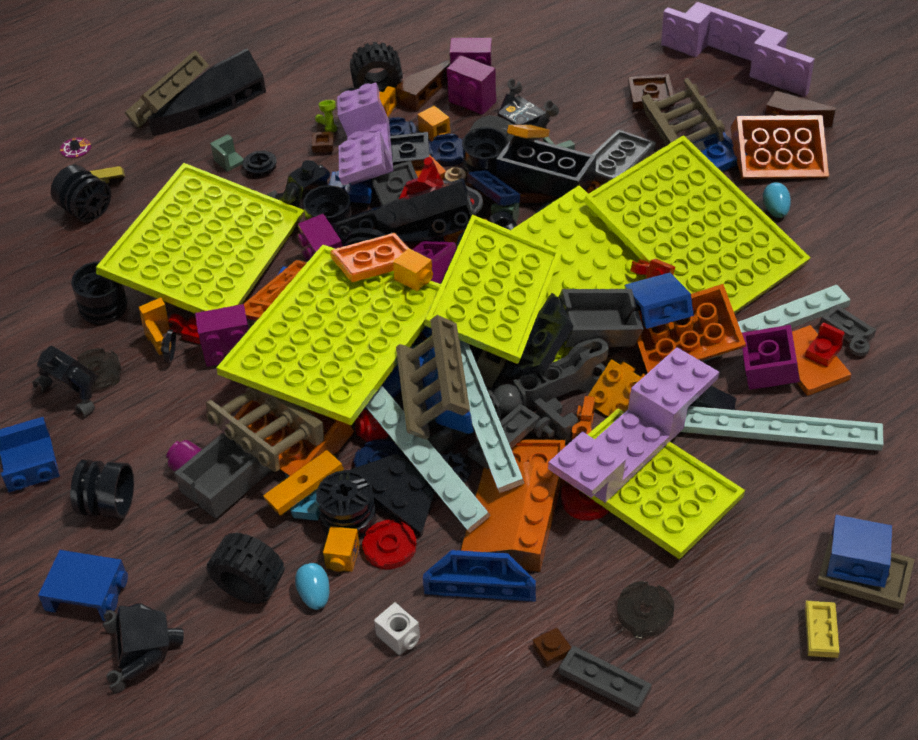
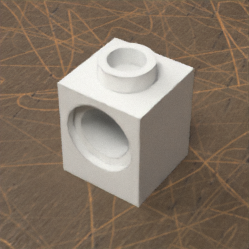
[374,602,420,656]

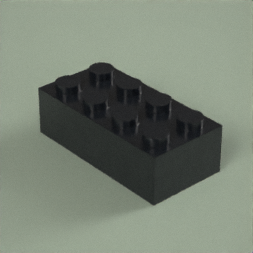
[496,135,596,198]

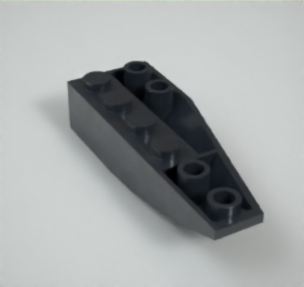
[148,48,266,136]
[330,178,474,246]

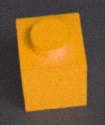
[418,106,451,141]
[393,248,433,291]
[323,526,360,572]

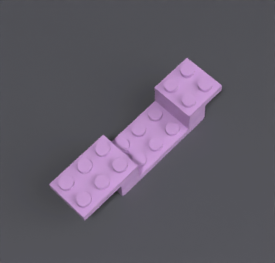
[661,2,814,97]
[337,83,393,185]
[548,347,719,503]

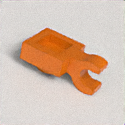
[572,396,595,440]

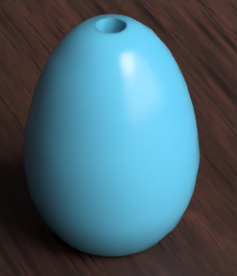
[763,182,791,218]
[295,563,330,610]

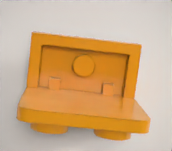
[588,359,645,416]

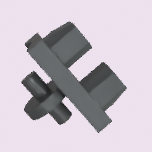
[533,398,578,444]

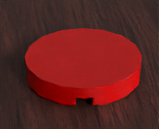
[561,482,609,521]
[362,520,417,569]

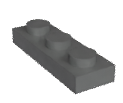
[468,404,540,470]
[559,646,652,713]

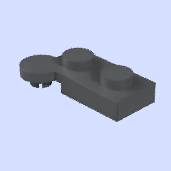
[820,305,876,356]

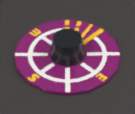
[60,137,91,158]

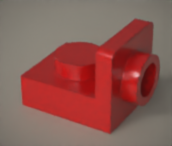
[805,322,845,367]

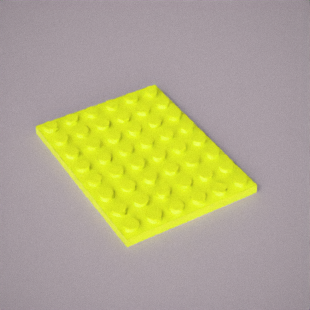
[584,135,811,314]
[96,163,304,313]
[511,186,647,363]
[216,245,441,425]

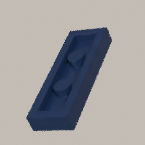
[467,170,520,207]

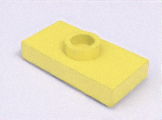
[90,166,125,183]
[805,601,839,658]

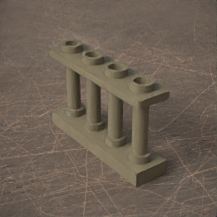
[125,50,209,128]
[641,78,725,146]
[396,315,470,440]
[206,386,324,472]

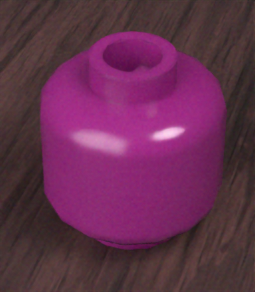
[166,440,202,472]

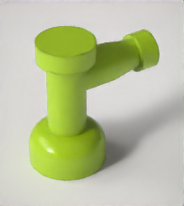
[315,100,338,132]

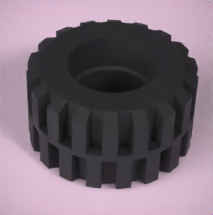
[350,42,403,92]
[207,533,285,604]

